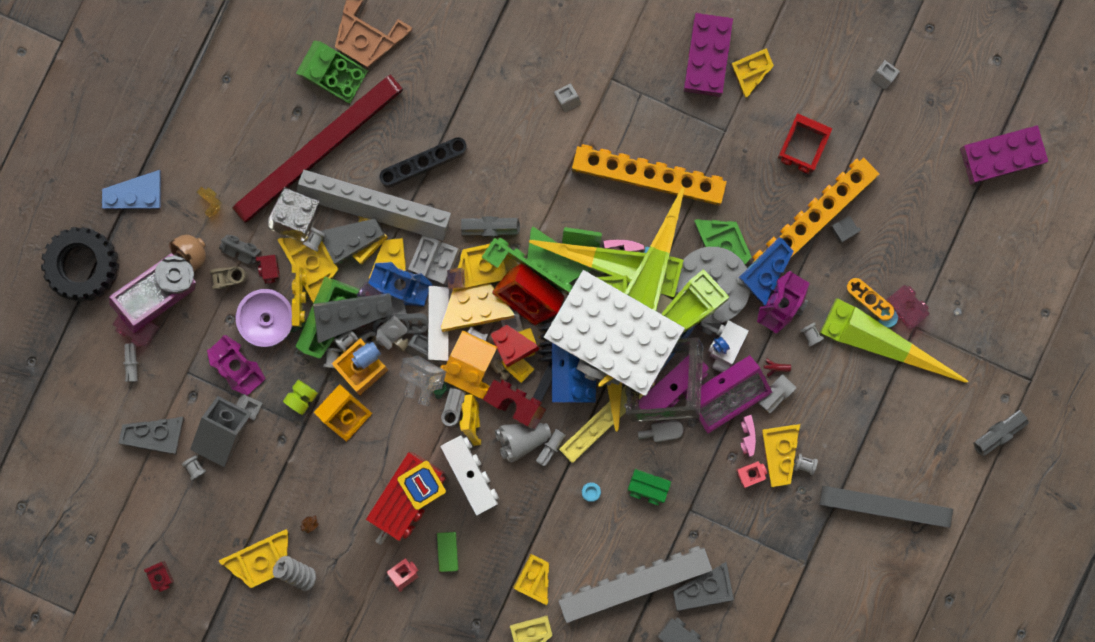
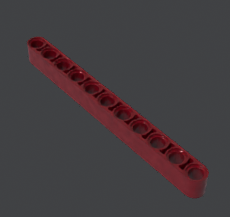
[232,74,403,223]

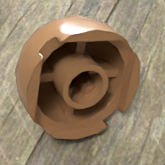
[169,234,206,272]

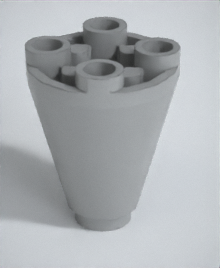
[495,423,551,463]

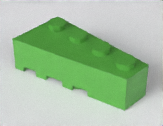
[296,276,366,358]

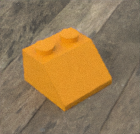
[444,331,497,387]
[332,338,388,395]
[314,384,373,442]

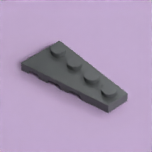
[313,293,393,343]

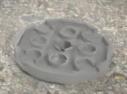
[675,247,750,324]

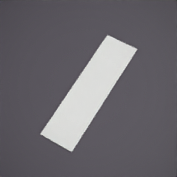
[428,286,449,361]

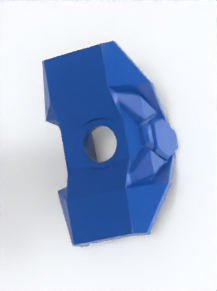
[367,262,432,307]

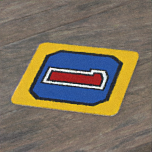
[398,461,446,510]

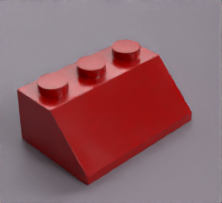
[492,263,565,325]

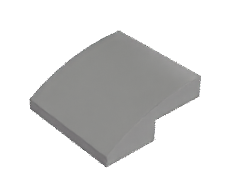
[408,235,460,285]

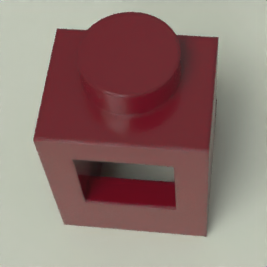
[256,254,280,284]
[144,561,174,592]

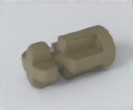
[490,358,510,380]

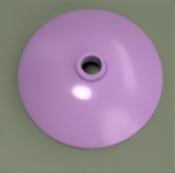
[236,289,292,347]

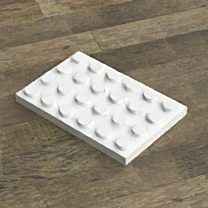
[544,270,685,396]

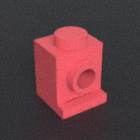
[736,461,767,488]
[387,558,419,592]

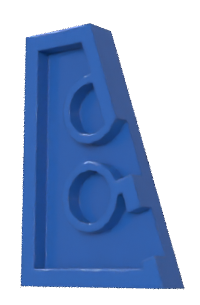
[738,237,794,306]

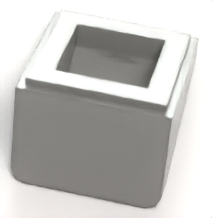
[871,60,900,89]
[554,83,581,112]
[501,309,523,332]
[236,394,263,420]

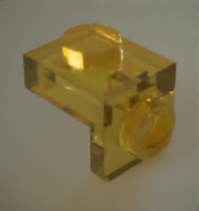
[197,186,222,217]

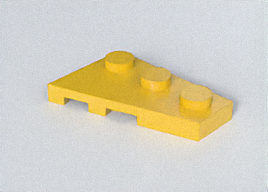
[292,266,307,327]
[762,424,800,487]

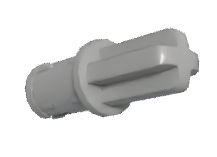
[123,343,139,382]
[536,429,566,466]

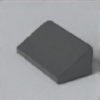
[406,333,450,369]

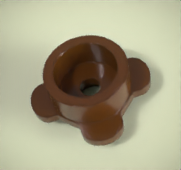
[300,515,319,533]

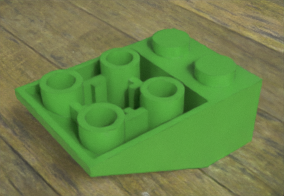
[296,41,368,104]

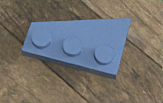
[102,170,161,209]

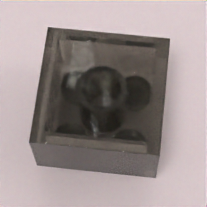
[269,188,320,243]

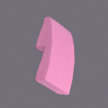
[603,240,644,252]
[740,415,756,456]

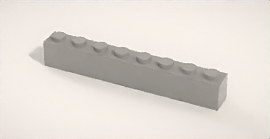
[297,170,451,241]
[558,546,712,623]

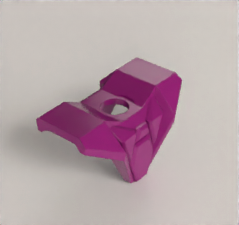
[757,271,810,334]
[207,335,266,395]

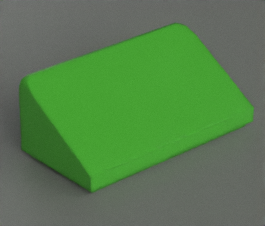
[562,227,602,248]
[437,532,459,572]

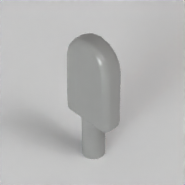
[638,420,684,442]

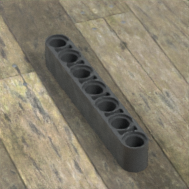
[819,486,953,528]

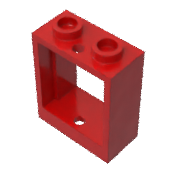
[777,113,833,174]

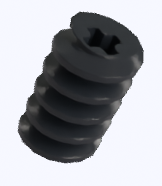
[538,323,552,362]

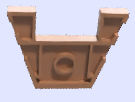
[335,0,413,68]

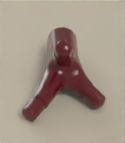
[763,358,791,377]

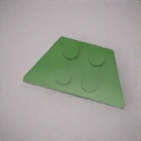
[694,219,751,264]
[527,227,592,289]

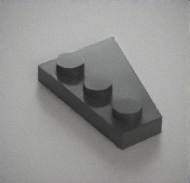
[321,219,385,265]
[118,416,184,455]
[673,562,734,611]

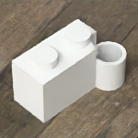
[708,320,748,373]

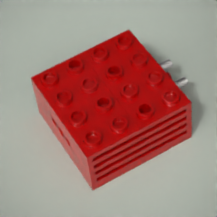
[366,452,446,545]

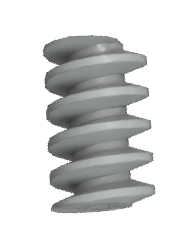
[273,556,316,591]

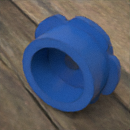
[713,337,730,354]

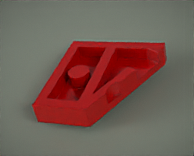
[491,325,539,367]

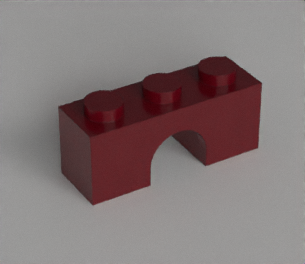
[483,379,547,429]

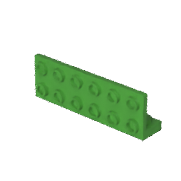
[481,238,573,296]

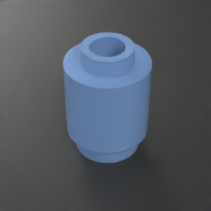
[352,342,381,369]

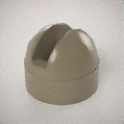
[392,335,409,352]

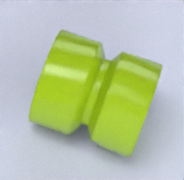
[283,379,318,415]

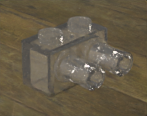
[399,356,446,406]

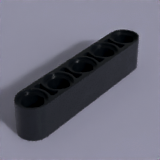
[379,137,467,187]

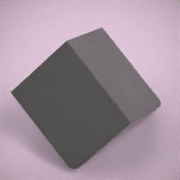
[830,216,861,243]

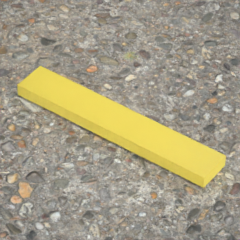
[559,383,655,463]

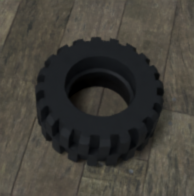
[41,227,119,302]

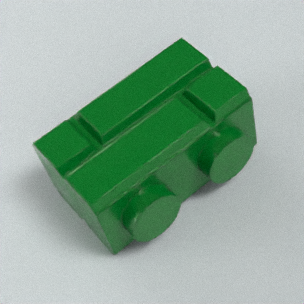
[627,469,671,506]

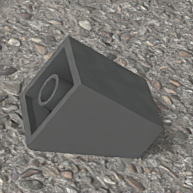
[190,396,252,467]

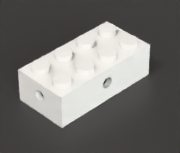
[440,435,499,515]

